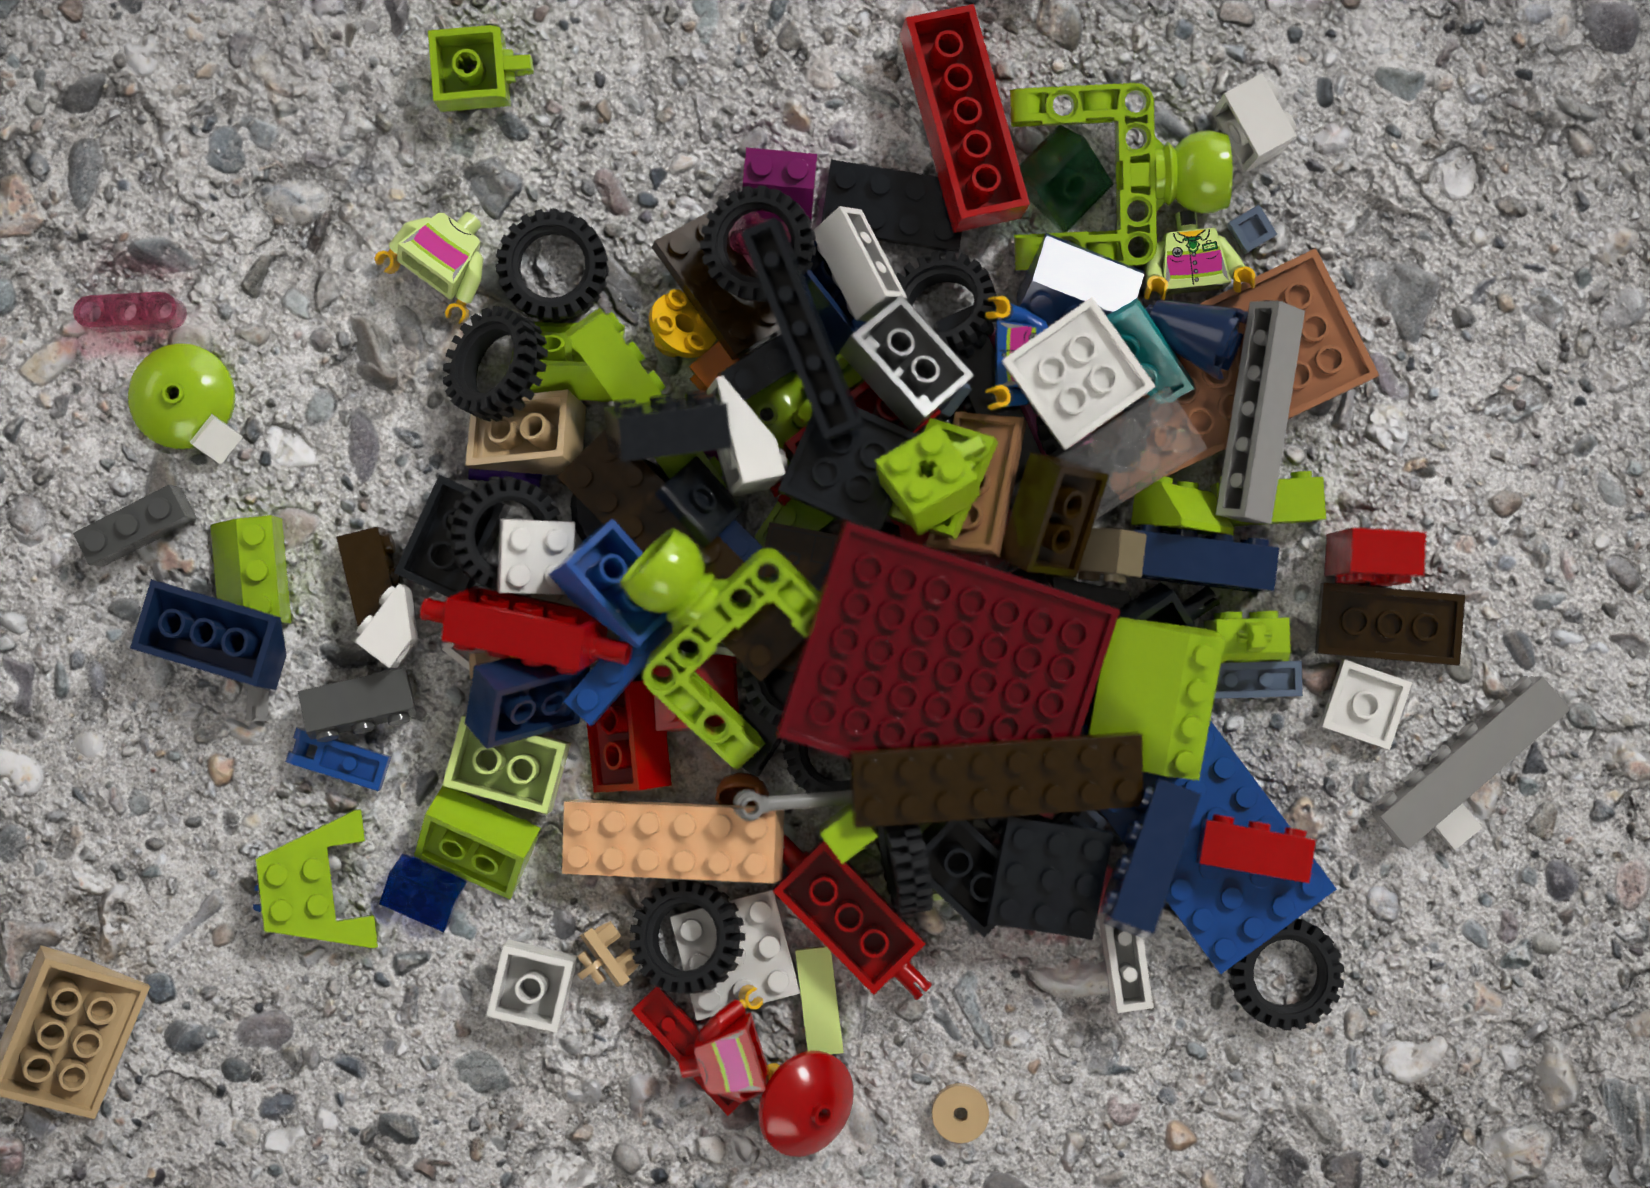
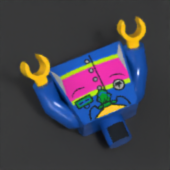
[985,296,1048,410]

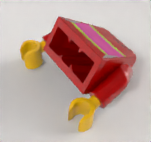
[679,985,780,1102]

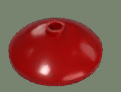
[759,1050,854,1157]

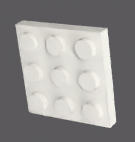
[1001,297,1156,451]
[670,888,800,1021]

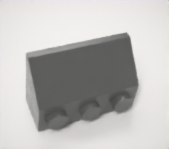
[839,295,974,432]

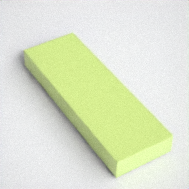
[795,945,844,1055]

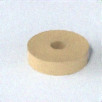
[931,1083,989,1143]

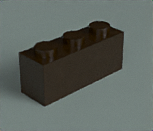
[336,526,404,627]

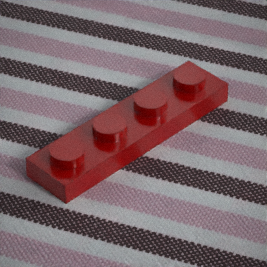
[631,986,743,1116]

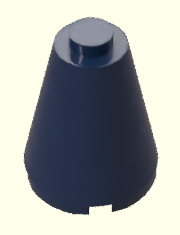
[1146,299,1248,380]

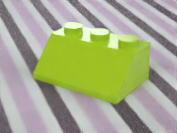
[510,322,625,402]
[210,515,292,624]
[414,786,541,900]

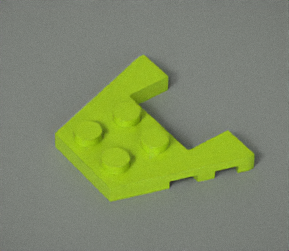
[255,809,378,948]

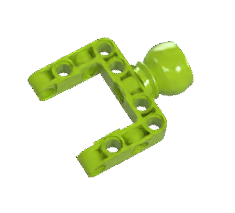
[1010,83,1233,271]
[620,528,820,770]

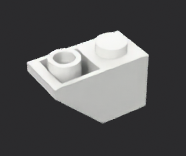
[355,584,418,668]

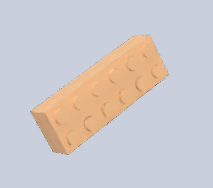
[562,799,784,883]

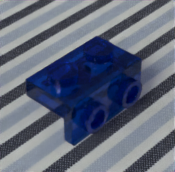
[379,854,467,932]

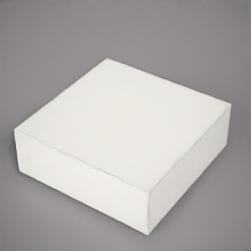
[190,414,243,464]
[1434,803,1482,850]

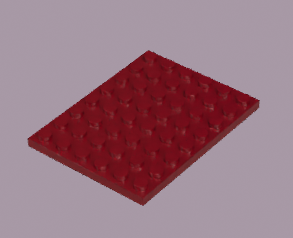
[775,521,1120,819]

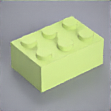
[442,715,571,814]

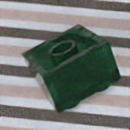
[1019,125,1114,232]

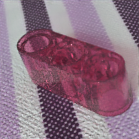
[73,292,187,333]

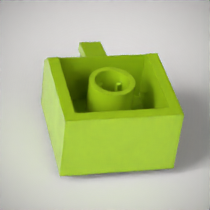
[428,25,534,112]
[875,424,987,536]
[1204,611,1291,663]

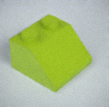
[1131,476,1234,535]

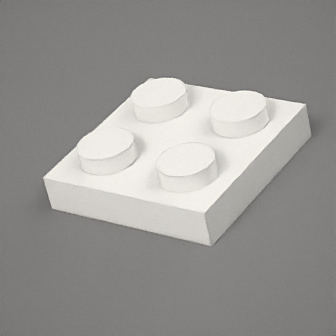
[497,519,575,595]
[1319,659,1412,750]

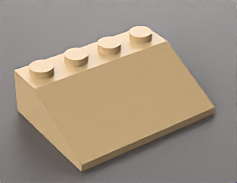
[0,945,150,1119]

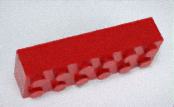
[899,4,1030,233]

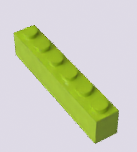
[565,307,726,488]

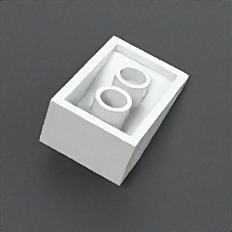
[706,376,787,497]

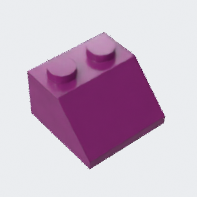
[741,147,817,231]

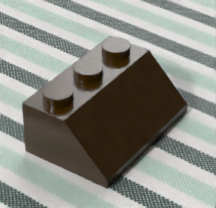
[999,453,1110,577]

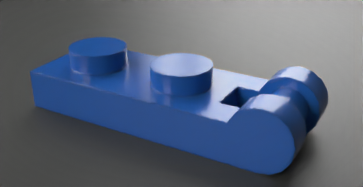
[285,727,392,791]

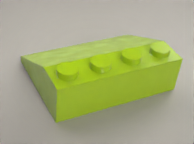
[1087,617,1225,781]

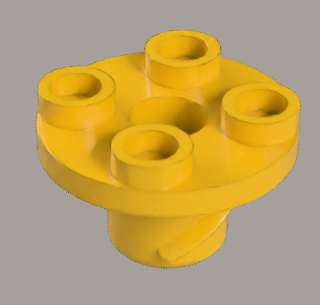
[649,289,716,358]

